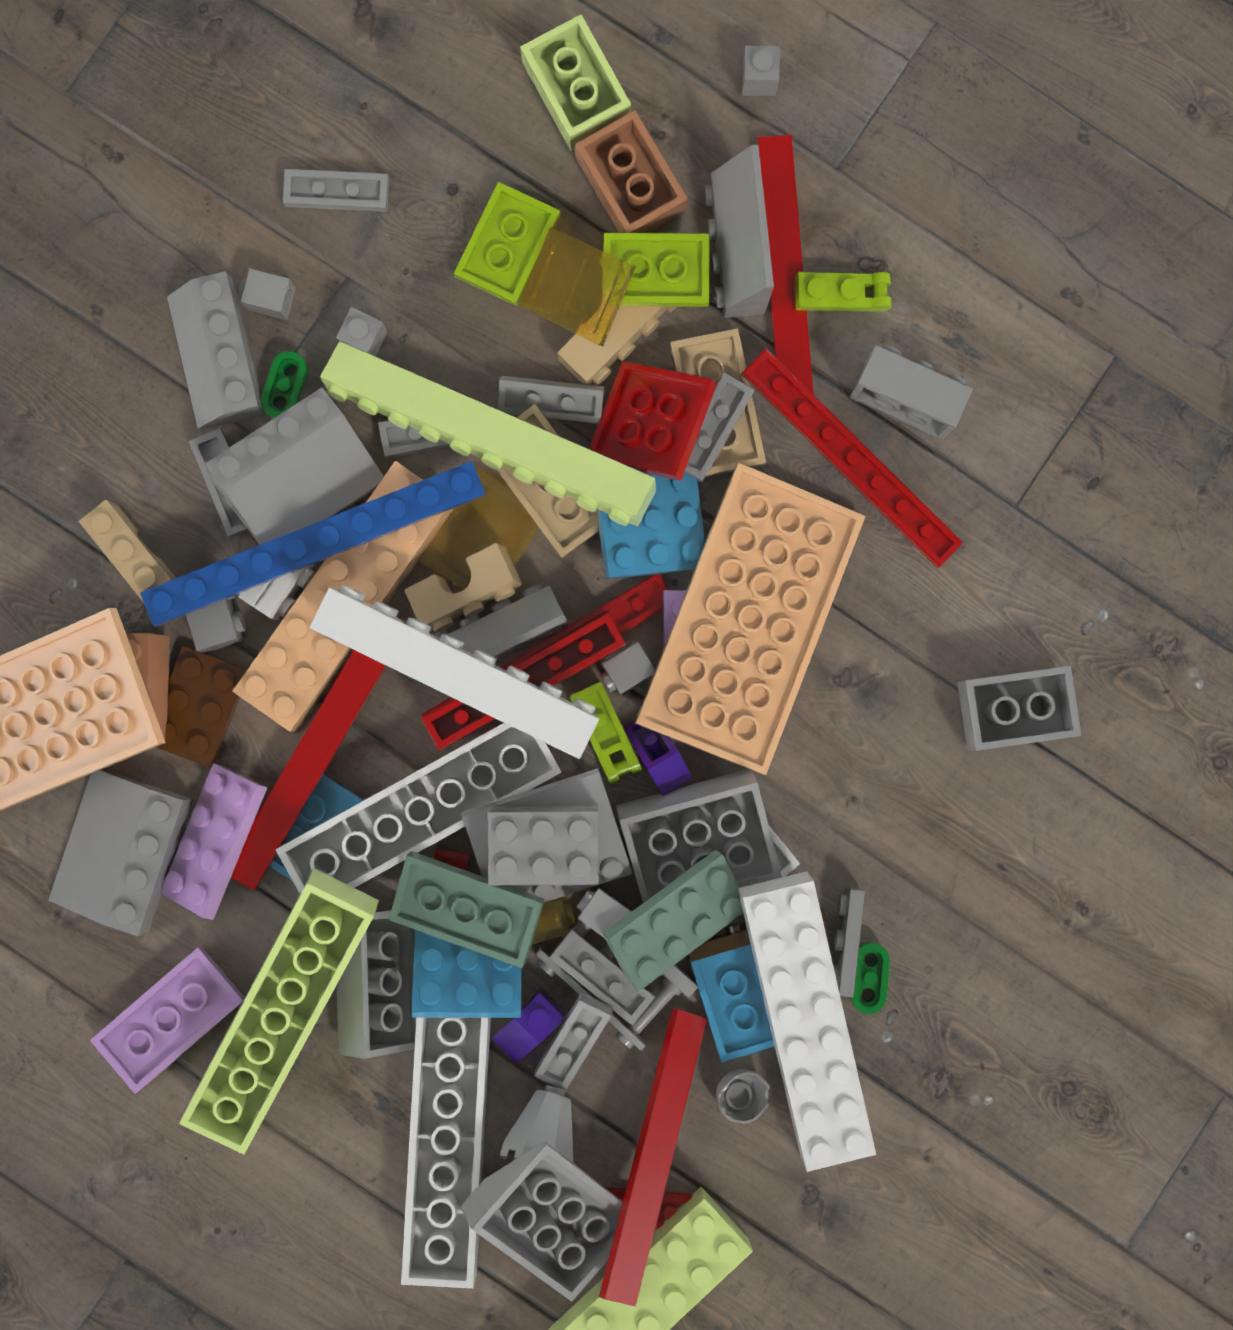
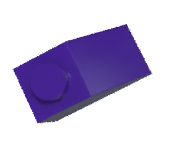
[623,720,693,796]
[492,988,566,1063]

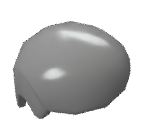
[716,1068,770,1124]

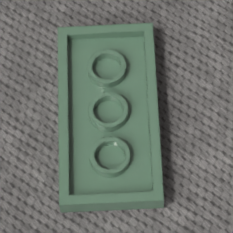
[603,850,743,992]
[389,851,545,968]

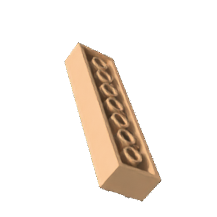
[232,461,455,732]

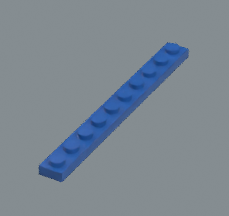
[140,461,486,627]

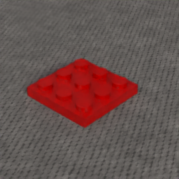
[589,361,717,481]

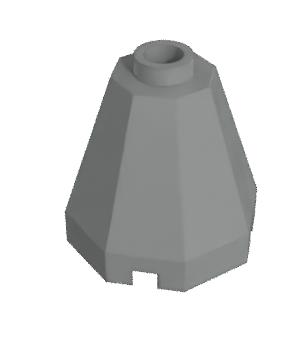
[500,1085,573,1163]

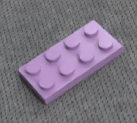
[160,763,267,920]
[90,946,245,1094]

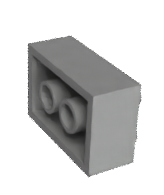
[849,345,973,440]
[957,666,1082,751]
[488,805,599,886]

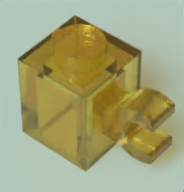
[531,897,576,945]

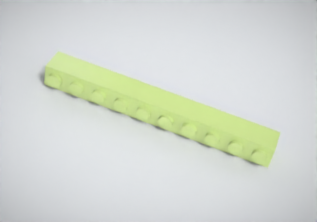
[320,341,656,527]

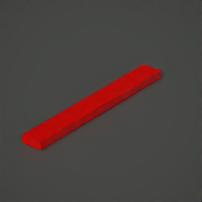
[757,135,814,395]
[740,348,963,568]
[421,574,670,718]
[231,650,387,891]
[599,1009,707,1307]

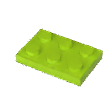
[454,182,561,306]
[603,233,709,307]

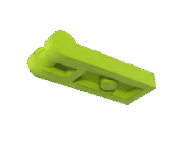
[794,272,892,312]
[569,682,642,785]

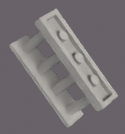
[536,889,698,1051]

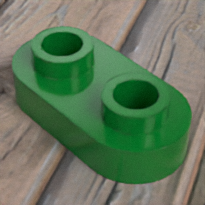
[261,351,308,419]
[850,942,890,1014]

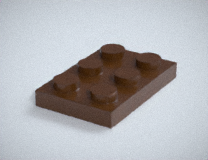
[156,646,248,768]

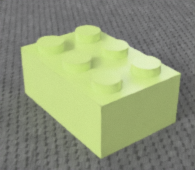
[520,14,631,151]

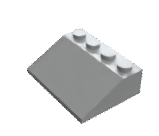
[704,145,774,318]
[205,387,384,545]
[462,768,633,903]
[48,769,193,936]
[616,769,782,903]
[460,1141,623,1302]

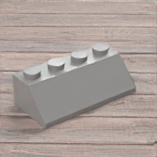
[167,271,266,430]
[433,584,568,661]
[337,908,416,1059]

